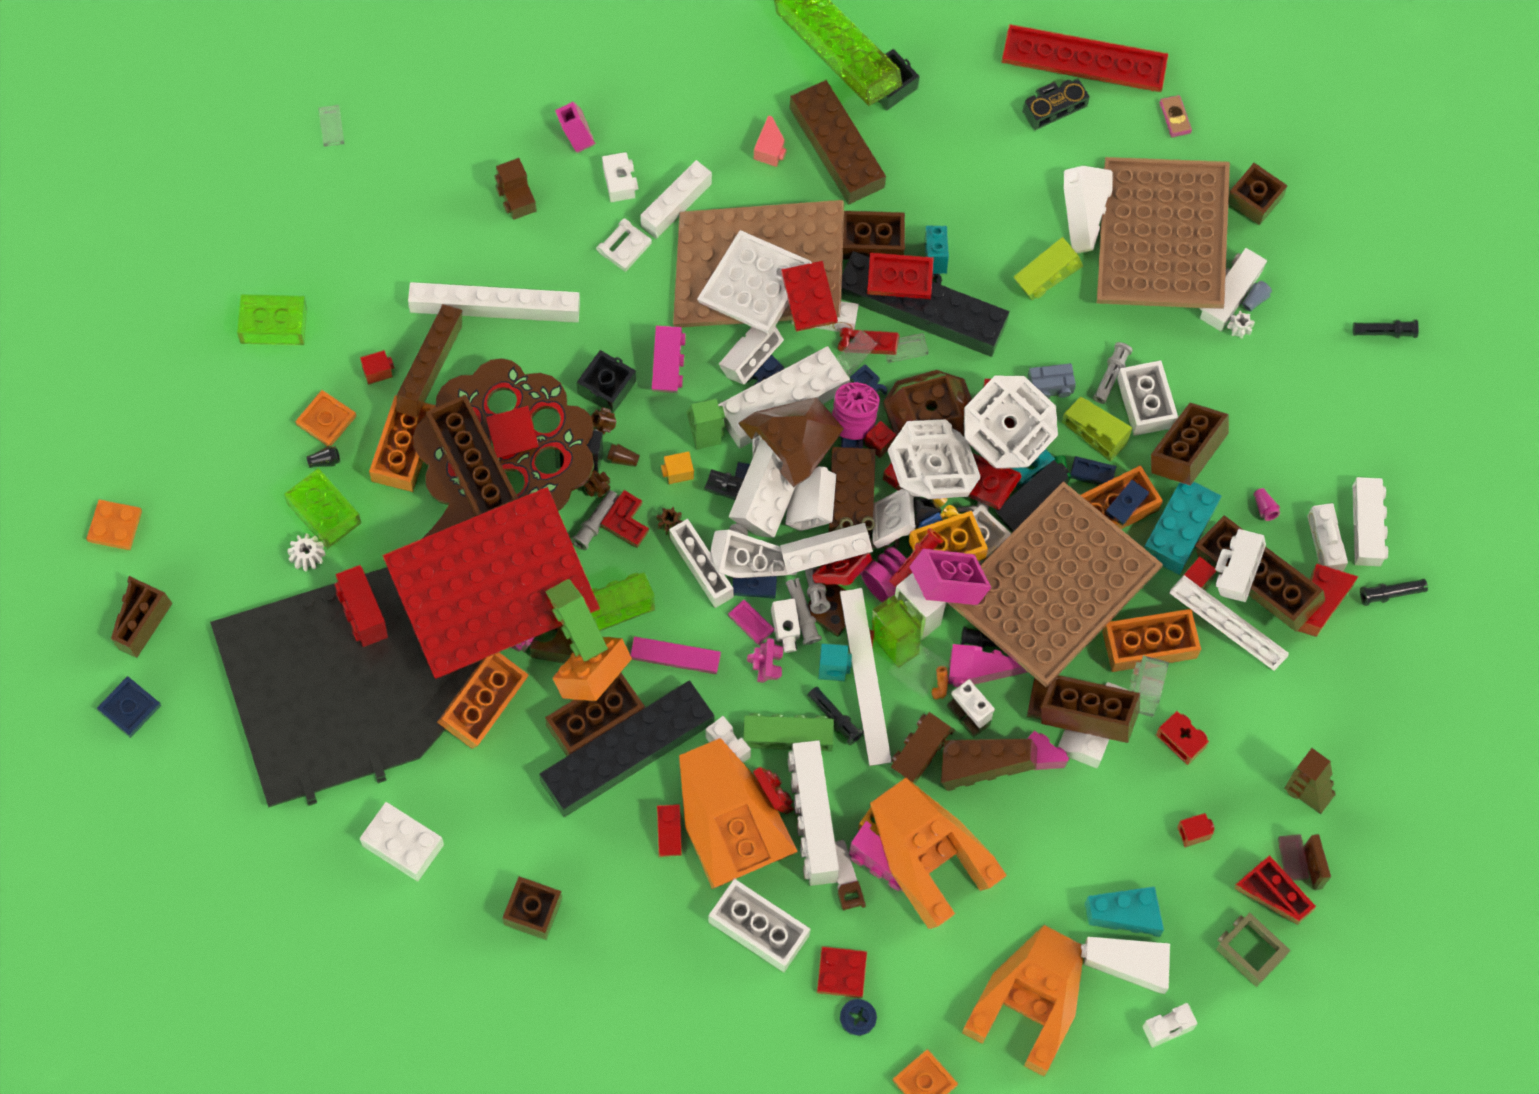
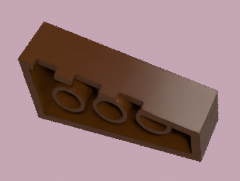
[941,739,1037,791]

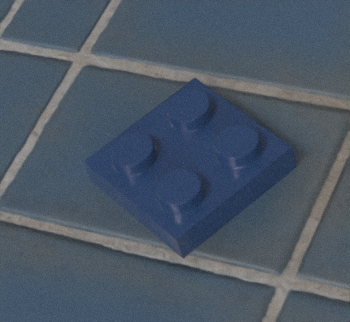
[97,676,161,738]

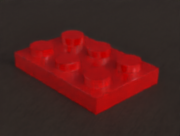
[867,253,933,299]
[781,261,838,332]
[968,453,1022,510]

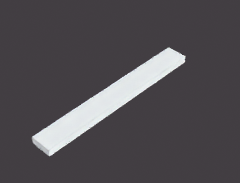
[840,588,891,766]

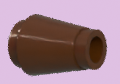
[607,443,640,467]

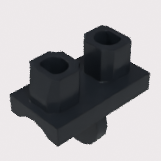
[704,469,744,500]

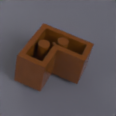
[494,158,537,220]

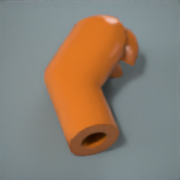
[931,666,948,700]

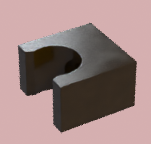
[530,626,573,664]

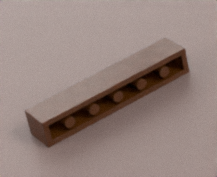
[397,304,463,418]

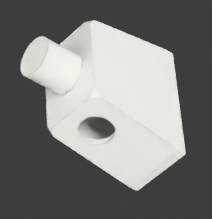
[771,598,800,653]

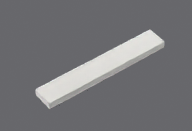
[1170,575,1289,671]

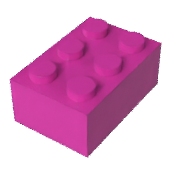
[909,549,992,605]

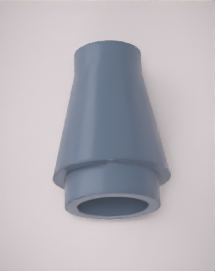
[1242,281,1272,312]

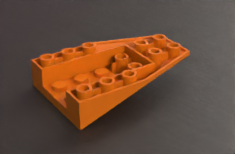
[679,738,798,889]

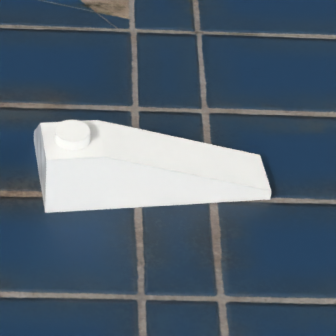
[1064,166,1113,254]
[710,530,797,578]
[1058,682,1127,769]

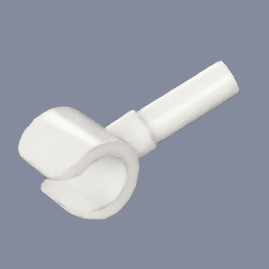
[958,502,989,513]

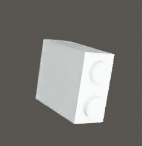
[786,467,836,531]

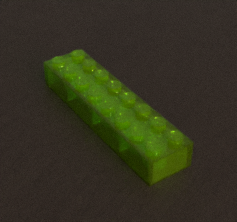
[774,0,902,106]

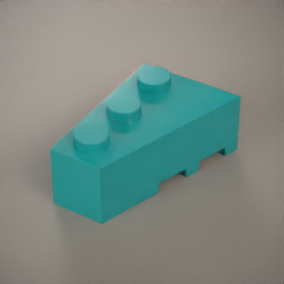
[1085,886,1164,937]

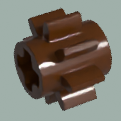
[591,407,616,435]
[584,471,611,498]
[657,507,683,535]

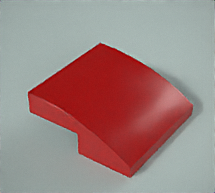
[486,406,539,458]

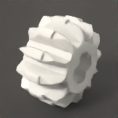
[287,533,325,571]

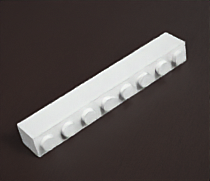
[408,282,580,323]

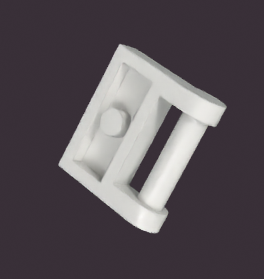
[596,218,652,272]

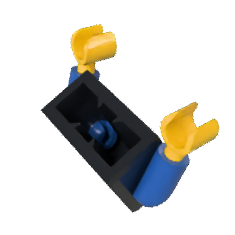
[908,497,959,548]

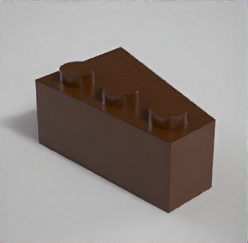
[111,576,173,658]

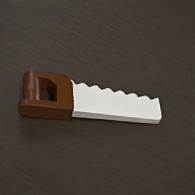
[835,840,866,911]

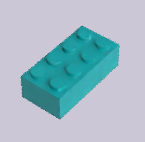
[1144,482,1221,575]

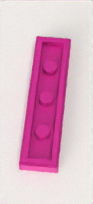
[630,636,721,675]

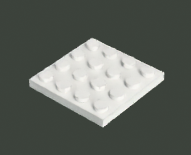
[697,230,811,335]

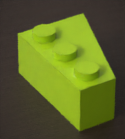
[1014,237,1083,300]
[1062,396,1133,462]

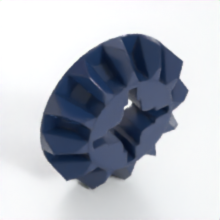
[840,999,877,1037]

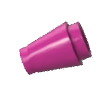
[1253,488,1280,521]

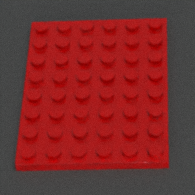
[382,487,600,679]

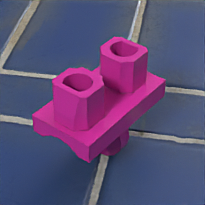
[747,638,784,683]

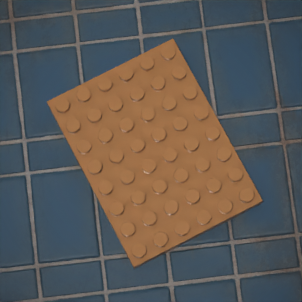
[1097,157,1230,309]
[673,200,844,327]
[947,481,1163,687]

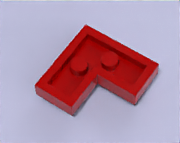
[601,490,649,548]

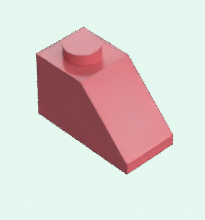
[754,115,787,167]

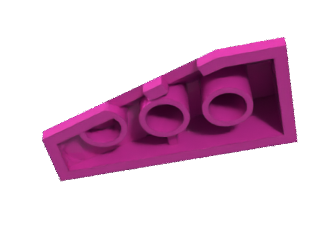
[948,644,1028,687]

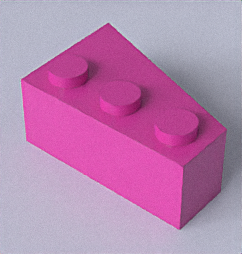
[652,326,686,393]
[849,821,903,891]

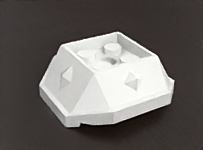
[964,376,1058,469]
[888,419,980,499]

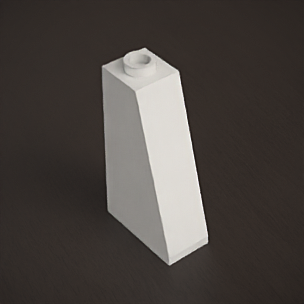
[1081,937,1170,994]

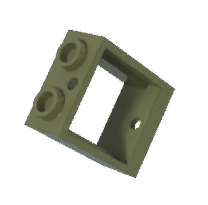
[1216,913,1291,987]

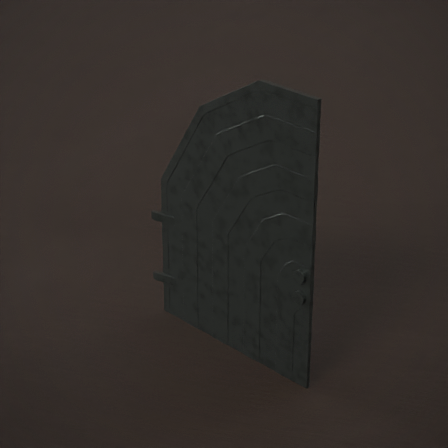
[210,567,483,808]

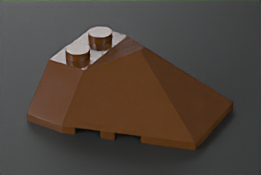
[738,397,844,488]

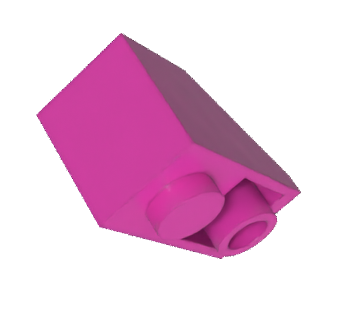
[555,101,595,153]
[1027,730,1069,770]

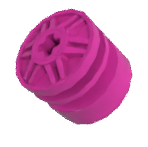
[832,382,880,440]
[860,547,906,606]

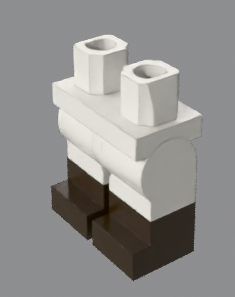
[947,679,995,738]

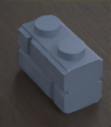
[1028,363,1076,398]

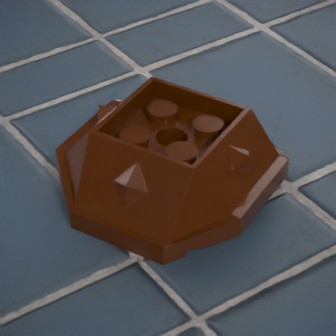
[883,370,972,437]

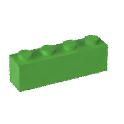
[743,713,834,751]

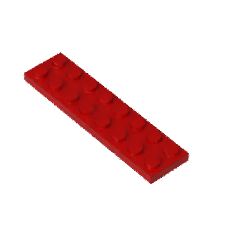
[1002,24,1169,92]

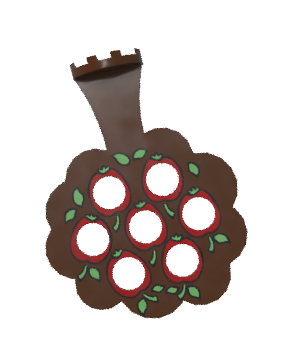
[413,358,594,539]

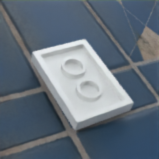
[873,488,915,549]

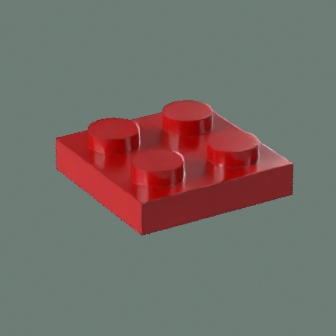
[812,553,872,586]
[753,767,794,815]
[817,946,867,998]

